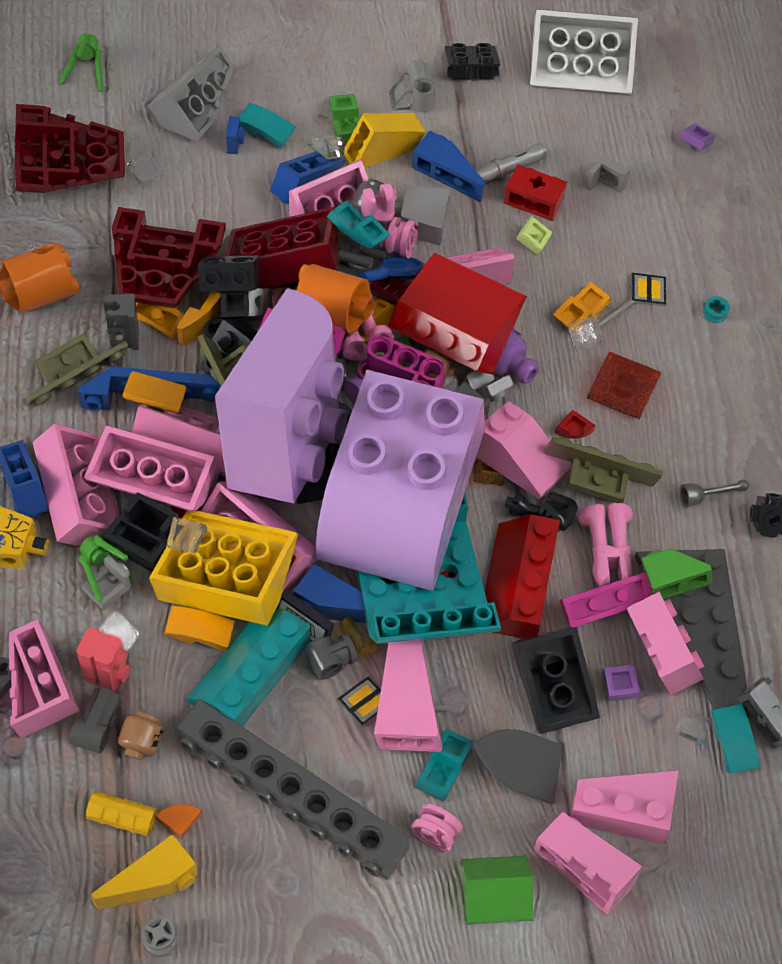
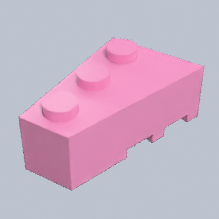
[626,592,705,695]
[534,812,642,916]

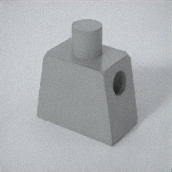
[394,187,450,245]

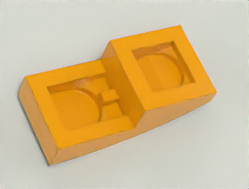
[553,281,611,333]
[177,291,221,345]
[163,606,235,652]

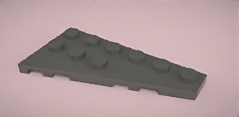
[635,549,750,718]

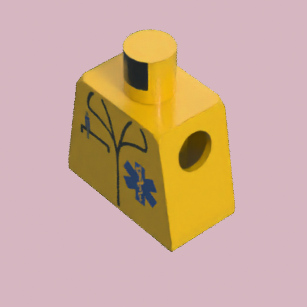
[0,506,49,569]

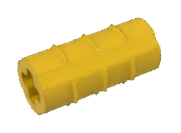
[86,790,157,837]

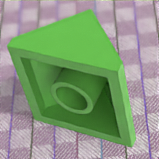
[461,855,533,925]

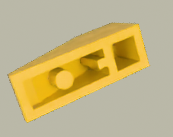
[91,834,198,910]

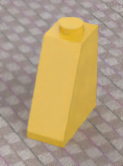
[343,113,426,168]

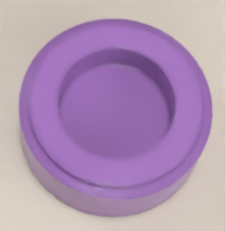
[343,376,363,404]

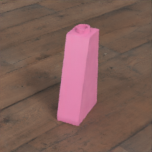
[374,639,442,752]

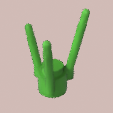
[59,33,103,92]
[78,535,134,602]

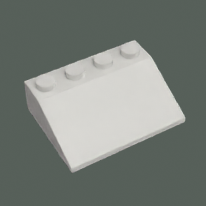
[530,10,638,95]

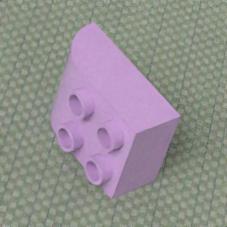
[215,289,347,503]
[316,370,485,591]

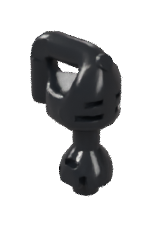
[505,492,578,532]

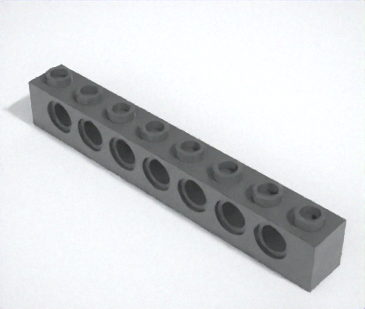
[177,699,410,880]

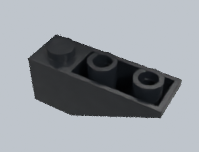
[220,288,286,321]

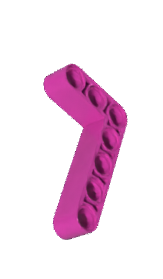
[367,336,445,389]

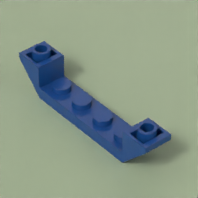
[78,366,221,411]

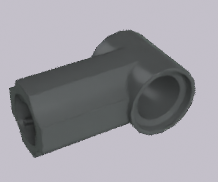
[69,687,120,754]

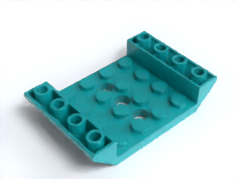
[355,493,501,644]

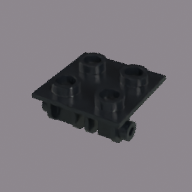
[445,43,500,80]

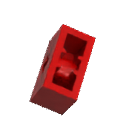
[504,164,567,221]

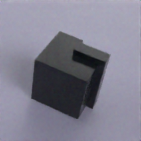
[102,492,179,572]

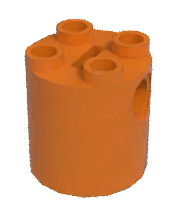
[0,243,80,314]
[296,264,373,334]

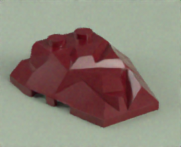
[14,104,125,193]
[112,207,226,308]

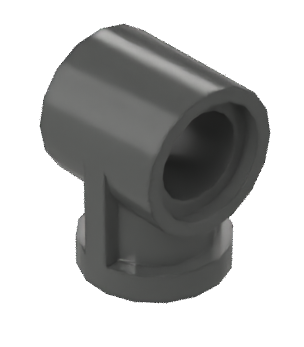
[304,634,358,680]

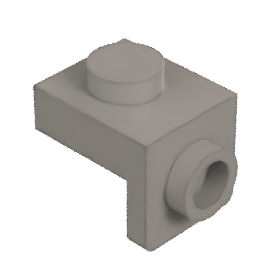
[586,155,630,193]
[464,371,514,402]
[82,555,131,610]

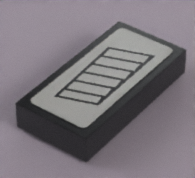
[276,590,335,642]

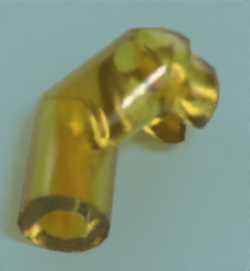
[340,617,377,658]

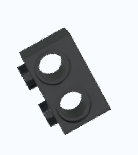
[197,255,262,292]

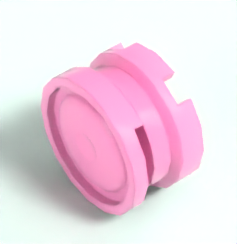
[385,217,419,258]
[411,804,463,852]

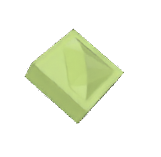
[516,216,553,255]

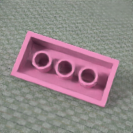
[132,404,226,477]
[33,424,120,546]
[84,426,222,512]
[201,481,317,593]

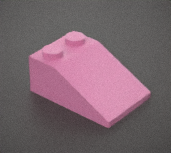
[476,401,570,499]

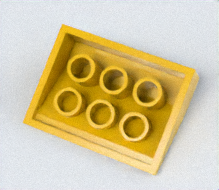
[149,511,298,626]

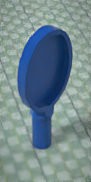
[359,256,423,282]

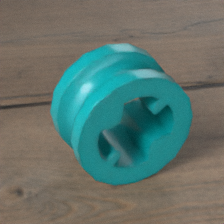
[703,296,730,323]

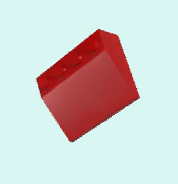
[388,253,527,375]

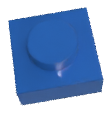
[226,116,245,155]

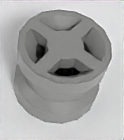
[142,916,177,957]

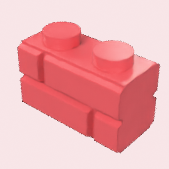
[76,627,130,691]

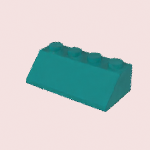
[186,609,311,727]

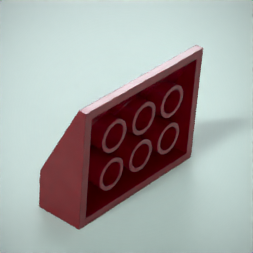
[224,207,340,289]

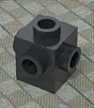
[749,493,782,538]

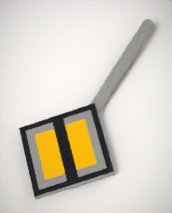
[596,272,666,328]
[337,676,449,727]

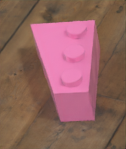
[9,619,79,739]
[570,770,679,844]

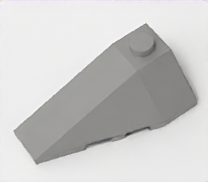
[148,45,234,141]

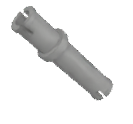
[475,142,547,183]

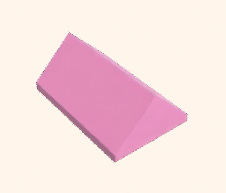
[289,160,368,229]
[422,247,514,284]

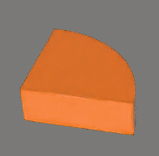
[156,804,202,839]

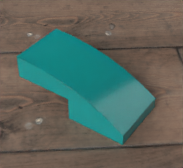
[238,103,296,149]
[327,200,390,249]
[711,703,760,774]
[416,728,474,801]

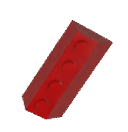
[485,514,560,639]

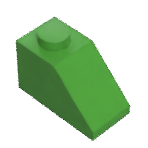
[642,549,713,599]

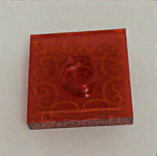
[587,351,661,420]

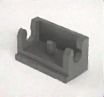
[103,294,139,350]
[736,677,782,749]

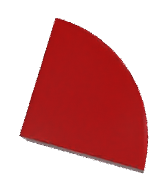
[555,410,596,439]

